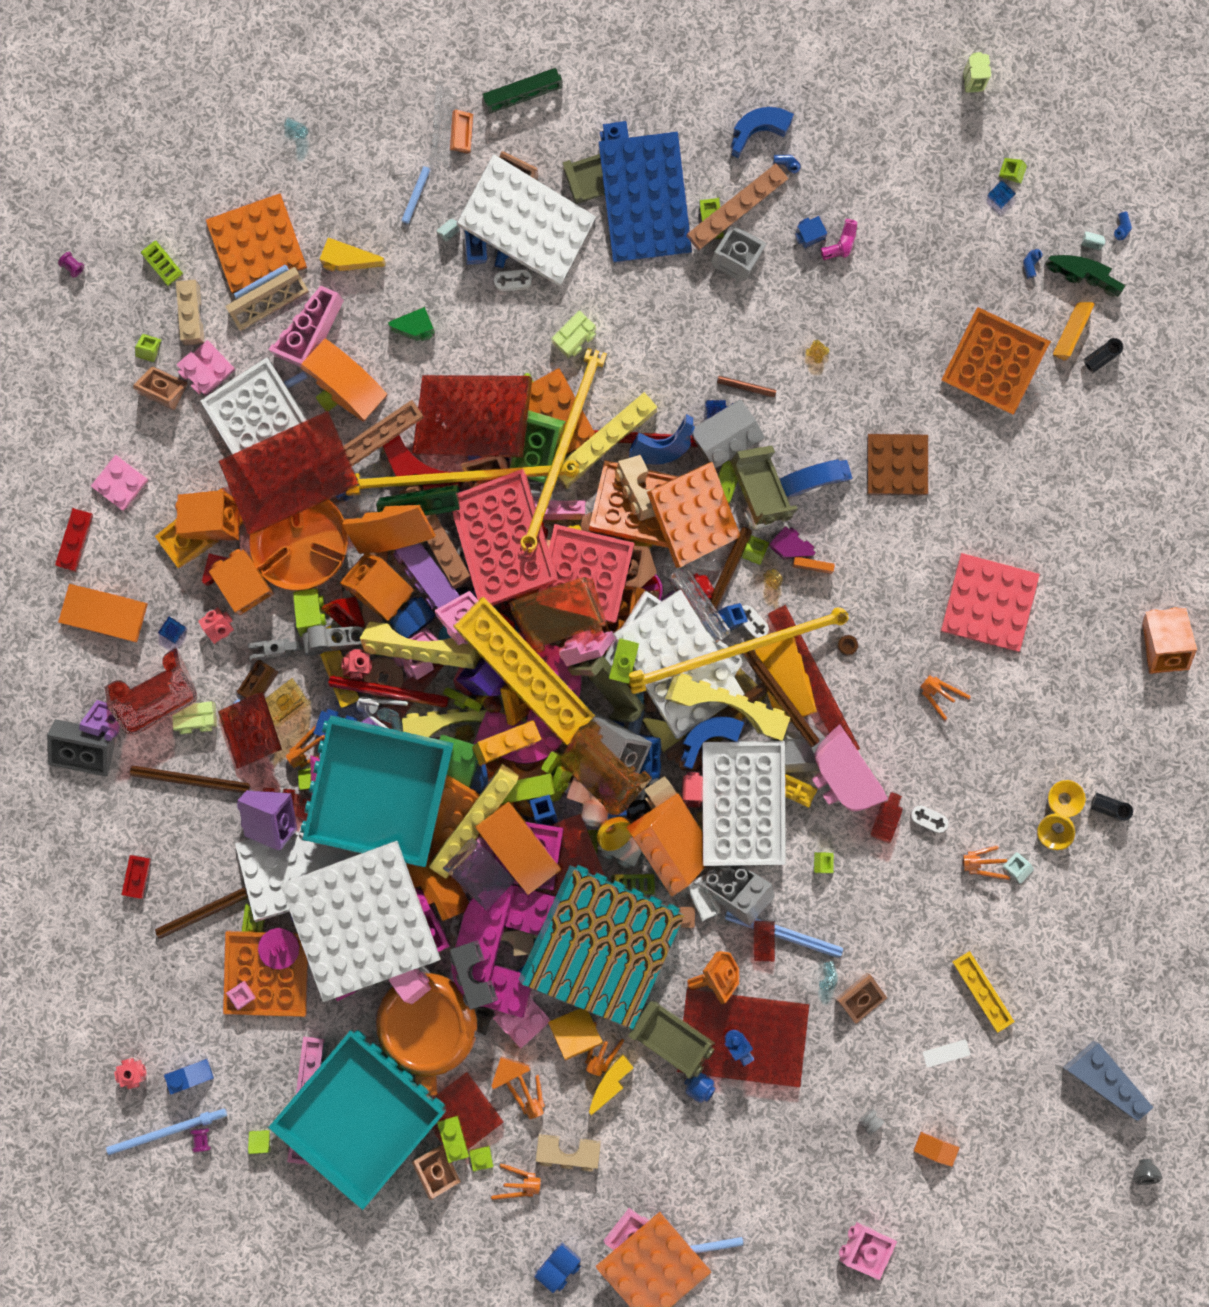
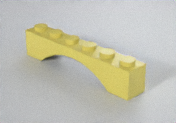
[557,392,657,489]
[360,621,481,669]
[665,673,790,741]
[402,705,526,738]
[429,764,519,879]

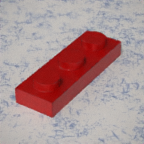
[55,508,93,572]

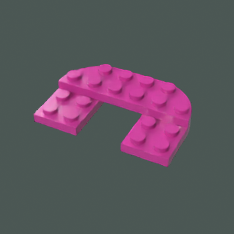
[474,632,581,764]
[452,884,555,1018]

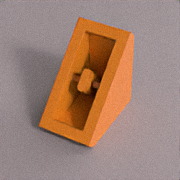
[491,1056,531,1089]
[913,1132,960,1167]

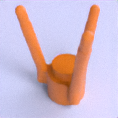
[920,675,971,720]
[286,726,325,768]
[963,846,1010,880]
[585,1022,625,1076]
[506,1075,545,1119]
[491,1163,540,1200]

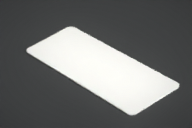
[923,1040,970,1067]

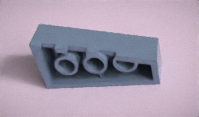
[1063,1041,1154,1121]

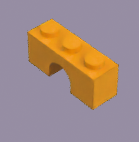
[472,720,542,766]

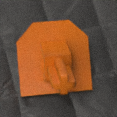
[687,951,739,1004]

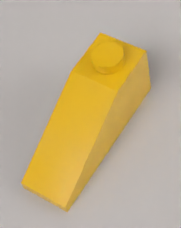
[319,237,386,272]

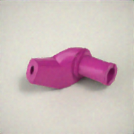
[821,219,858,260]

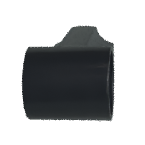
[1083,338,1123,374]
[1090,792,1133,822]

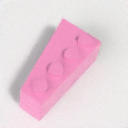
[268,286,344,368]
[388,968,431,1004]

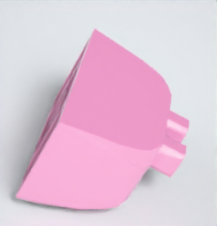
[812,724,888,811]

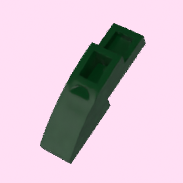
[1045,255,1126,297]

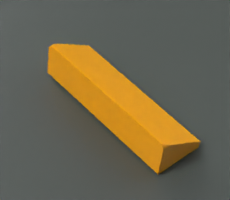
[1053,302,1094,361]

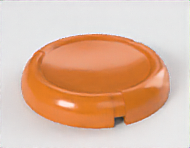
[249,490,349,591]
[376,973,477,1076]

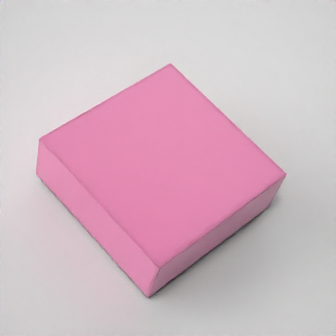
[226,981,256,1010]

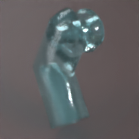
[284,117,309,139]
[377,708,403,731]
[819,961,838,991]

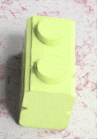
[963,52,991,93]
[551,311,596,358]
[171,701,217,734]

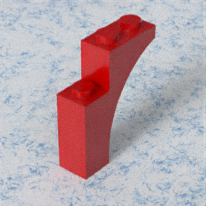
[383,435,464,490]

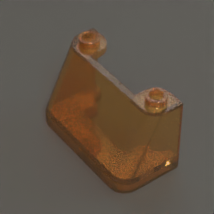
[509,577,608,653]
[561,721,652,815]

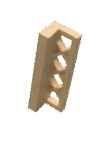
[225,267,309,331]

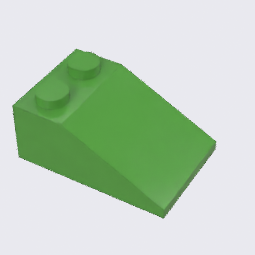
[510,410,566,483]
[440,735,478,788]

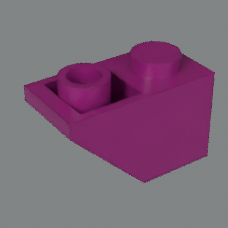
[768,526,816,560]

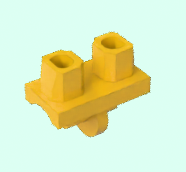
[785,774,818,808]

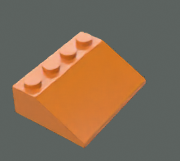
[626,793,705,897]

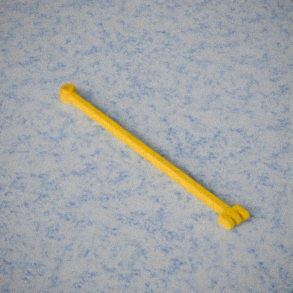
[520,348,607,553]
[345,460,580,496]
[629,607,849,694]

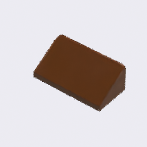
[236,660,279,705]

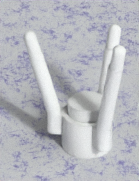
[356,696,408,728]

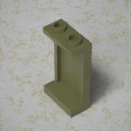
[563,154,605,204]
[730,445,798,525]
[567,655,645,722]
[628,1001,715,1079]

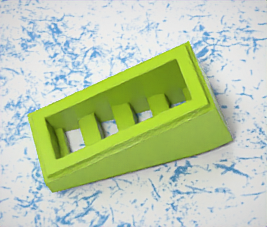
[141,240,183,286]
[611,874,655,895]

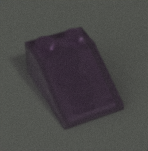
[443,838,515,911]

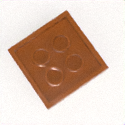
[867,434,928,495]

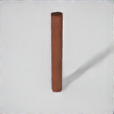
[717,376,777,398]

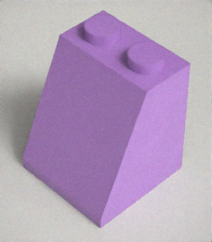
[237,791,298,850]

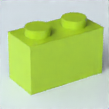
[293,588,327,637]

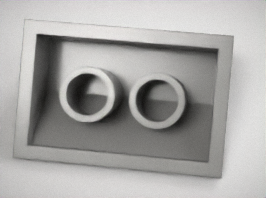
[692,399,765,468]

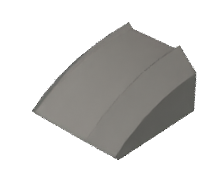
[711,225,767,281]
[776,730,826,774]

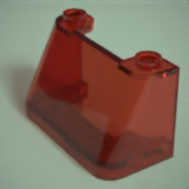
[104,648,197,735]

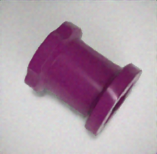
[58,251,85,278]
[190,1128,211,1152]

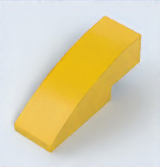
[589,1054,634,1115]

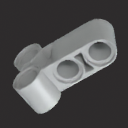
[302,626,364,656]

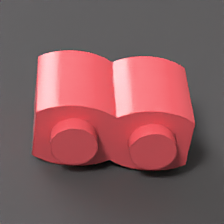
[682,772,703,808]

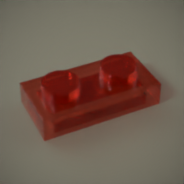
[754,920,775,962]

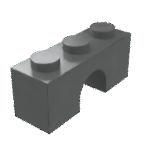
[450,940,498,1010]

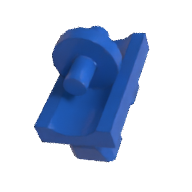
[724,1030,754,1066]

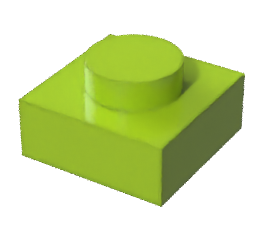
[814,852,834,873]
[469,1146,494,1171]

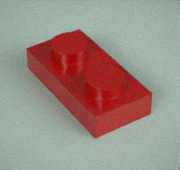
[121,855,151,899]

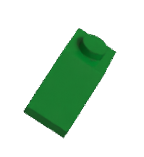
[388,307,435,341]

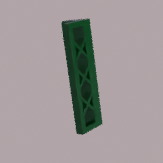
[482,67,563,114]
[376,484,461,516]

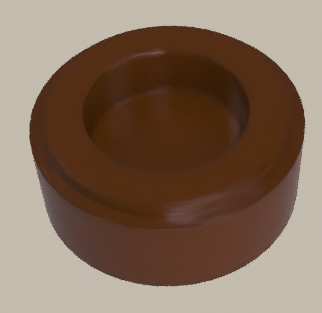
[838,635,858,656]

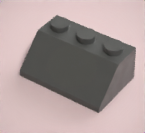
[47,719,115,777]

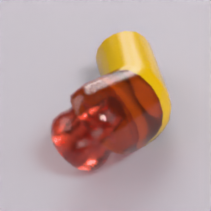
[475,695,501,713]

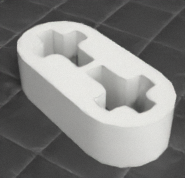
[494,270,532,292]
[742,605,769,638]
[910,806,948,833]

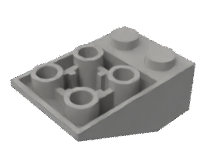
[699,865,775,926]

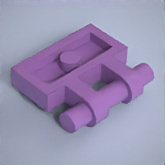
[79,700,129,741]

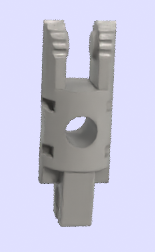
[248,638,301,661]

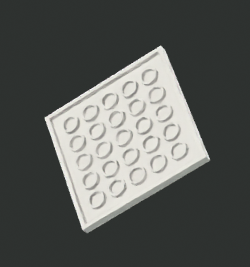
[280,841,440,1002]

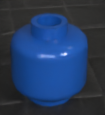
[684,1072,716,1103]

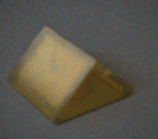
[260,678,311,727]

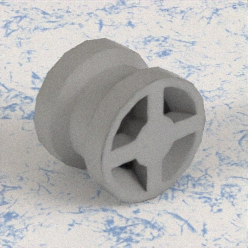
[858,1109,884,1135]

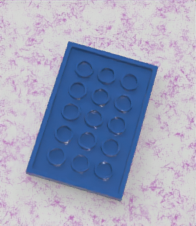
[598,131,692,262]

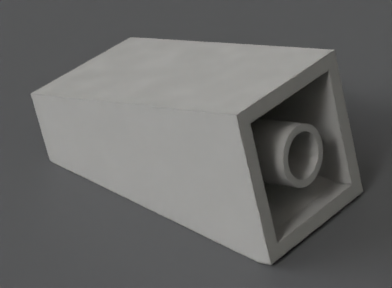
[562,708,652,780]

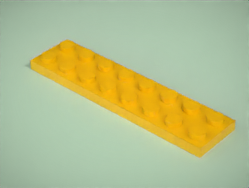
[453,597,595,745]

